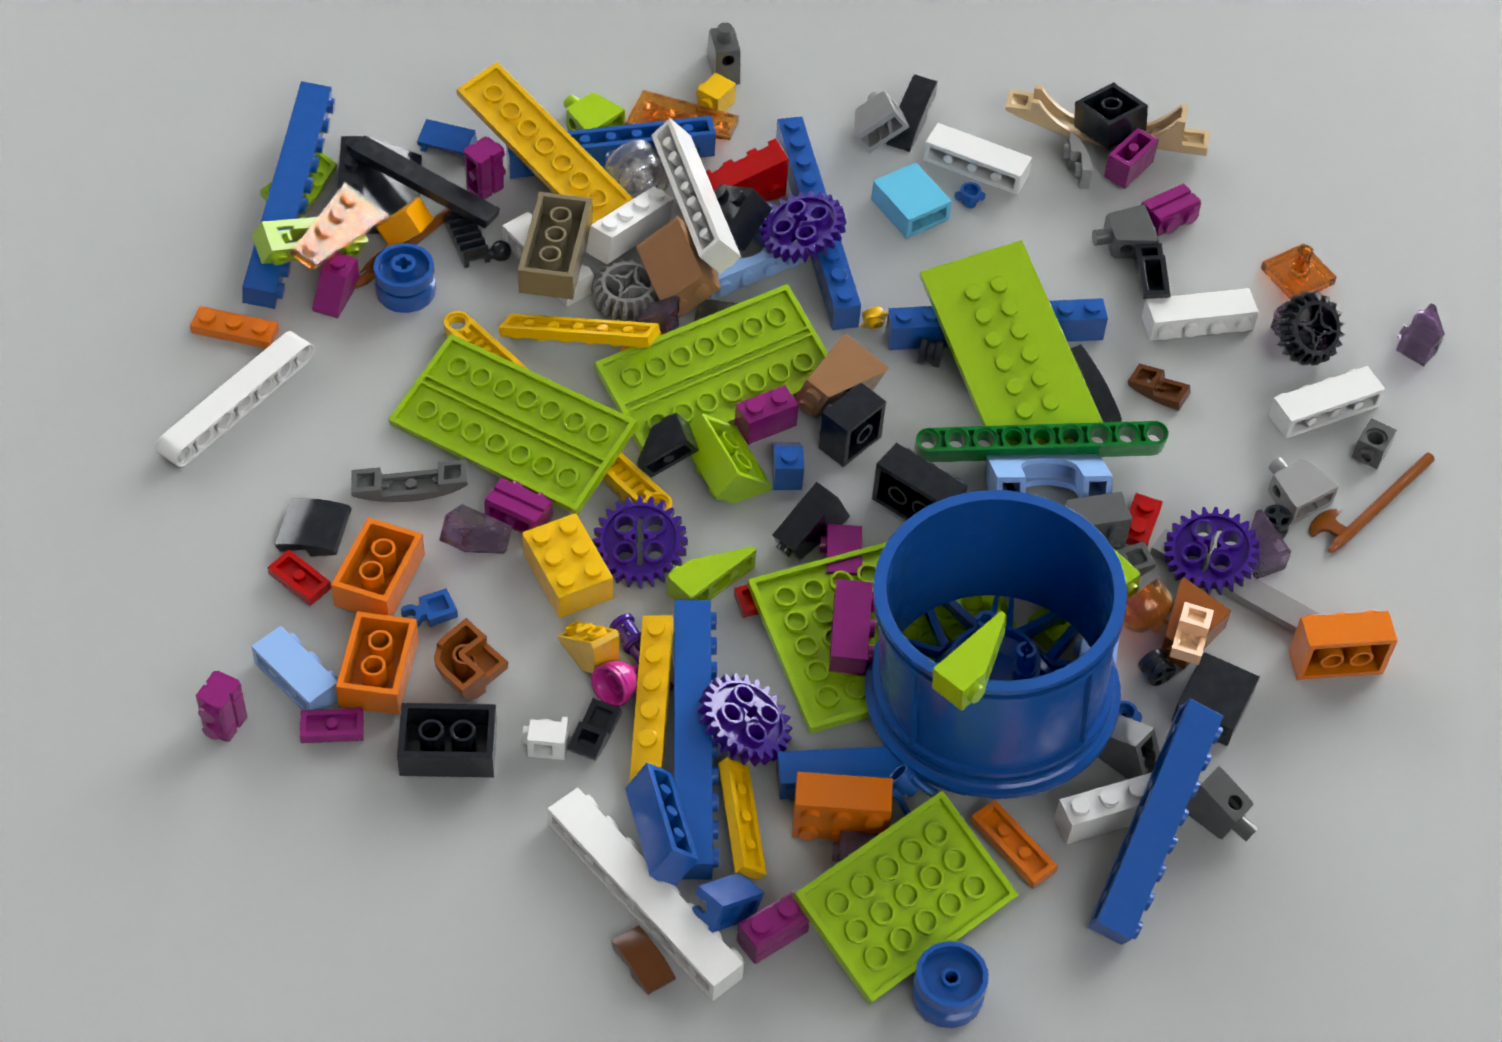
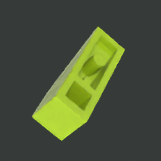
[667,546,756,600]
[932,611,1006,711]

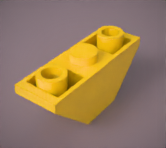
[557,621,619,673]

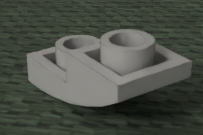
[1062,133,1093,189]

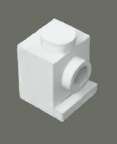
[522,717,569,760]

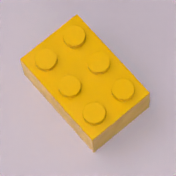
[522,513,613,619]

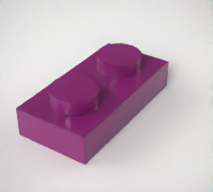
[300,708,364,744]

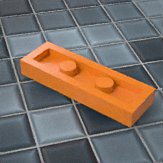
[190,306,279,349]
[970,800,1058,889]

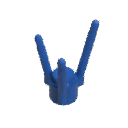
[889,764,963,817]

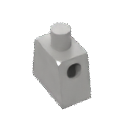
[854,91,909,153]
[1268,457,1339,525]

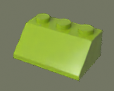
[689,413,773,504]

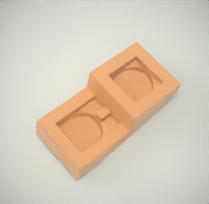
[1169,602,1214,665]

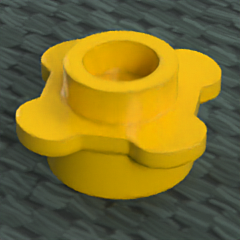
[860,306,888,330]

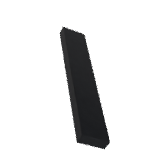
[349,136,500,228]

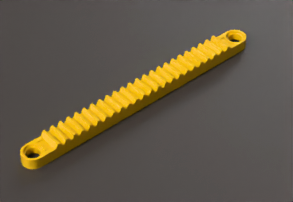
[443,311,673,511]

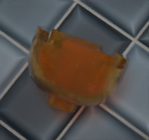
[1123,577,1173,633]

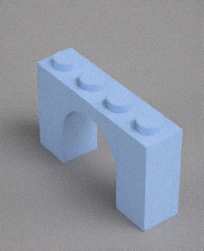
[710,203,803,300]
[985,454,1113,498]

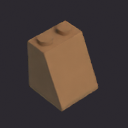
[636,216,721,318]
[795,333,889,418]

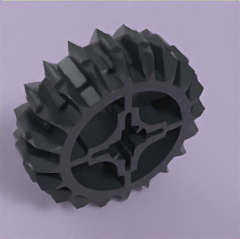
[1274,292,1346,366]

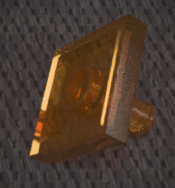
[1261,243,1337,299]

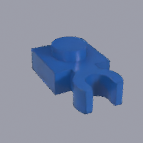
[401,588,458,627]

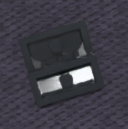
[275,498,352,557]

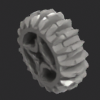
[592,258,661,322]

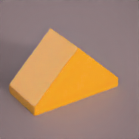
[376,196,434,246]

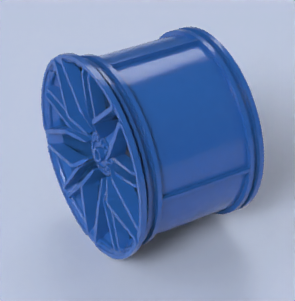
[865,490,1127,799]

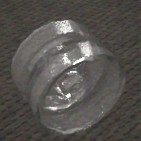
[604,140,670,199]

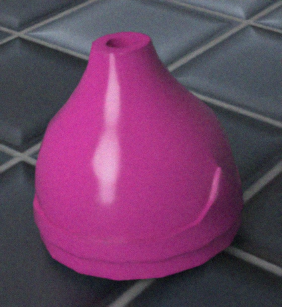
[591,660,639,707]

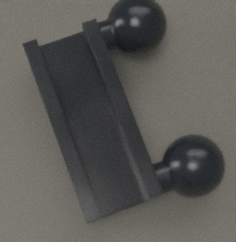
[444,212,512,268]

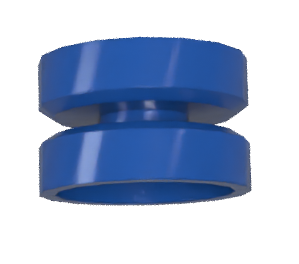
[373,243,436,313]
[912,941,989,1028]

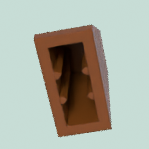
[1161,577,1231,670]

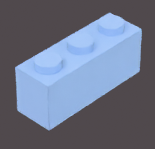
[251,626,338,710]

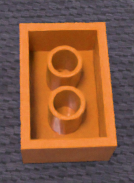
[331,517,425,616]
[1288,610,1398,680]
[336,611,419,715]
[792,772,893,844]

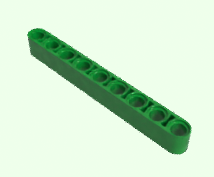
[914,421,1169,462]

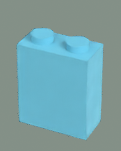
[871,163,952,239]

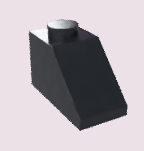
[637,413,699,478]

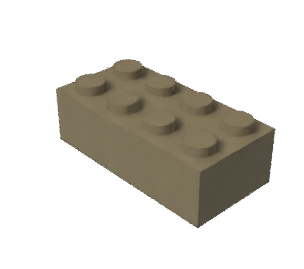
[518,192,593,300]

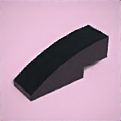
[886,74,938,152]
[1134,243,1171,299]
[1070,344,1122,422]

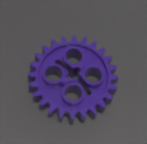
[759,190,847,264]
[592,496,688,589]
[1164,507,1260,595]
[697,673,793,767]

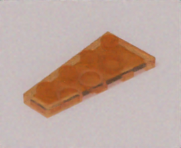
[625,90,739,140]
[290,182,389,271]

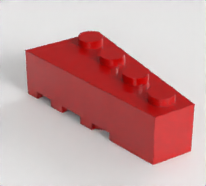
[706,138,789,202]

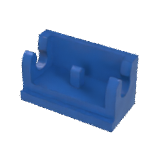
[417,119,477,161]
[692,872,765,933]

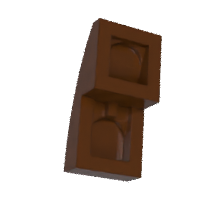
[1128,363,1191,410]
[611,925,676,995]

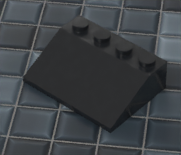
[335,136,422,234]

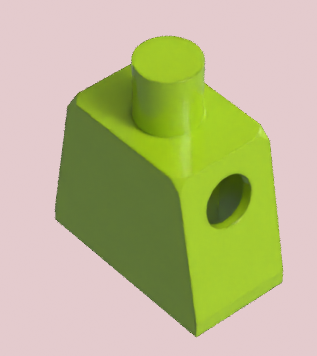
[564,93,625,131]

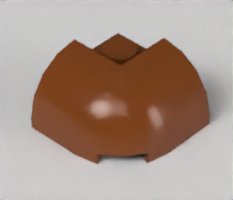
[434,618,508,701]

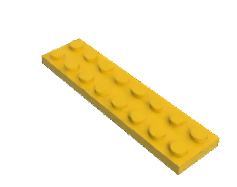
[457,62,633,224]

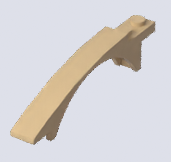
[1005,85,1210,156]

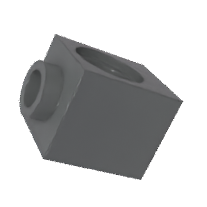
[1352,418,1397,469]

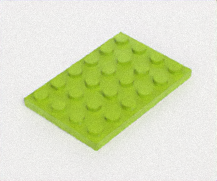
[792,790,1019,1005]

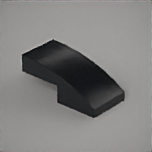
[567,698,622,761]

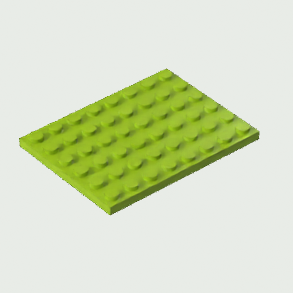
[747,542,1018,735]

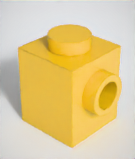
[696,72,736,118]

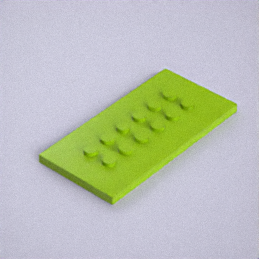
[919,240,1103,446]
[594,284,828,452]
[388,333,639,515]

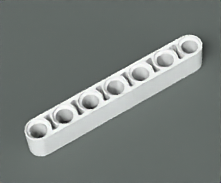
[156,331,315,467]

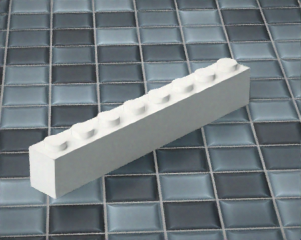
[651,118,741,274]
[548,787,744,1002]

